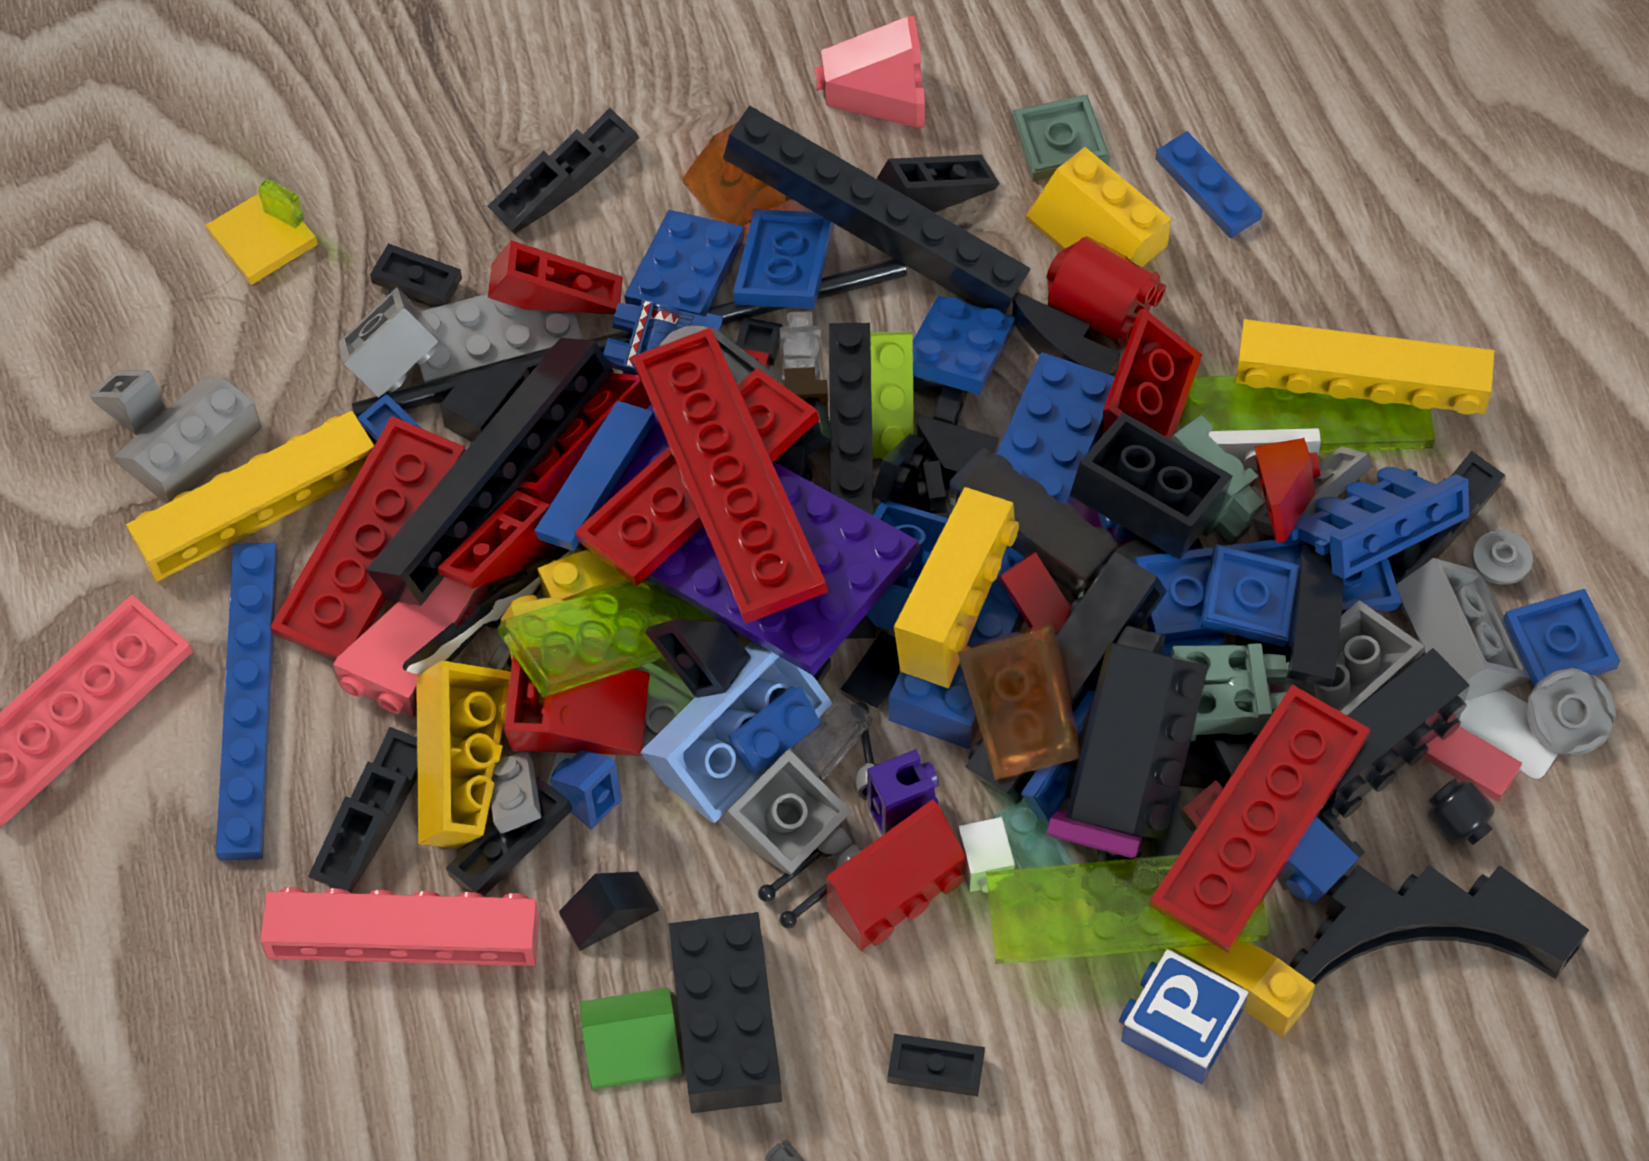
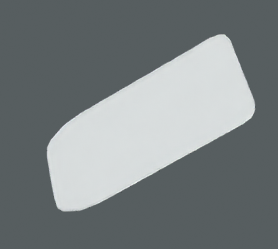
[1459,690,1558,779]

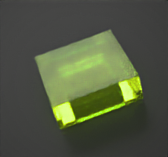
[257,179,304,229]

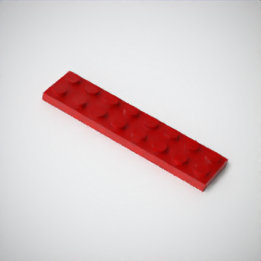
[632,327,828,624]

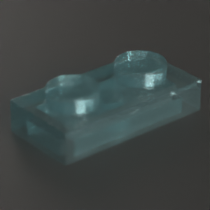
[993,800,1075,894]

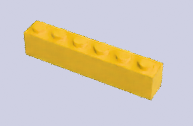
[1235,319,1495,415]
[126,410,374,582]

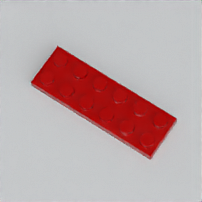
[575,367,819,587]
[270,416,466,661]
[1150,684,1371,953]

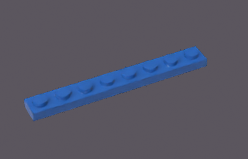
[216,542,278,861]

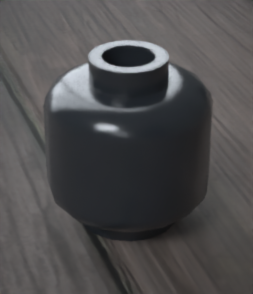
[1428,778,1495,845]

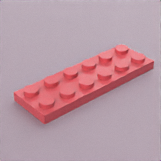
[0,594,193,828]

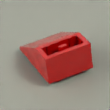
[504,649,650,756]

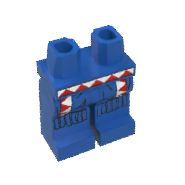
[603,298,723,375]

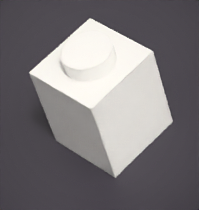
[958,817,1015,893]

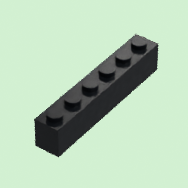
[965,552,1167,806]

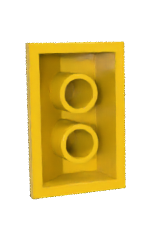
[1026,147,1171,267]

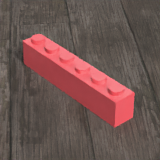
[260,887,540,966]

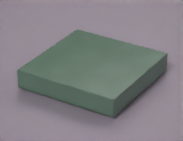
[1011,94,1110,181]

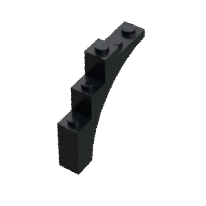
[1289,865,1589,986]

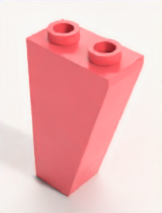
[333,577,489,717]

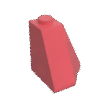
[814,16,925,128]

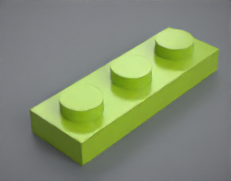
[870,331,914,459]

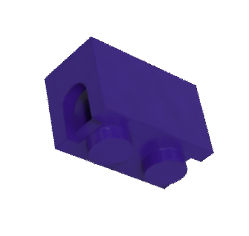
[867,749,939,836]

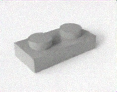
[491,751,541,834]

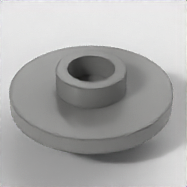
[1472,530,1533,585]

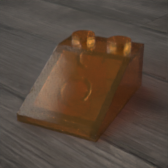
[958,622,1080,780]

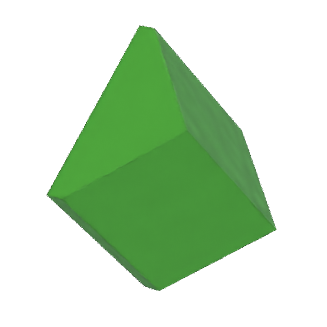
[579,988,682,1089]

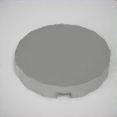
[1526,668,1616,757]

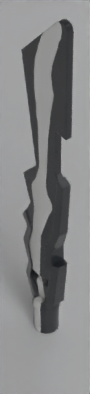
[403,546,577,674]

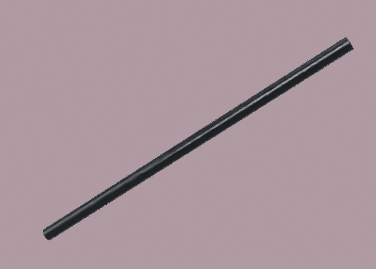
[351,259,907,417]

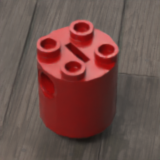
[1046,236,1167,346]

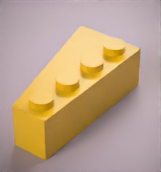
[894,487,1019,688]
[417,660,511,849]

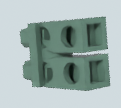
[1171,415,1266,545]
[1171,644,1287,741]

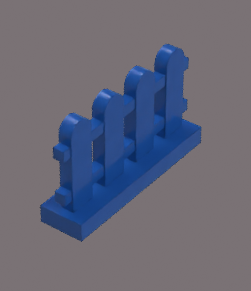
[1287,467,1469,579]

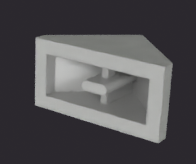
[90,370,165,435]

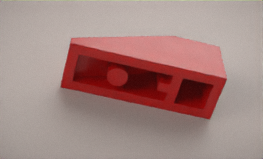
[488,240,623,315]
[1254,438,1321,543]
[438,490,554,589]

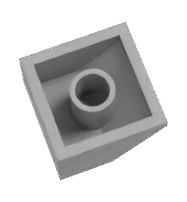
[338,287,439,398]
[720,749,852,875]

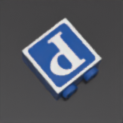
[1119,949,1249,1085]

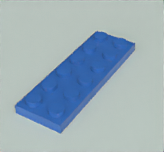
[1133,539,1402,641]

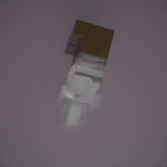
[780,311,828,408]

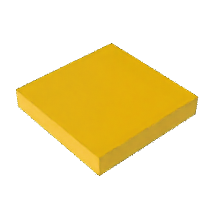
[205,185,318,286]

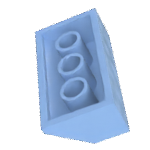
[640,641,833,823]

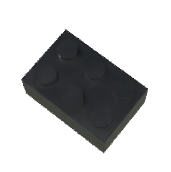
[1070,412,1233,560]

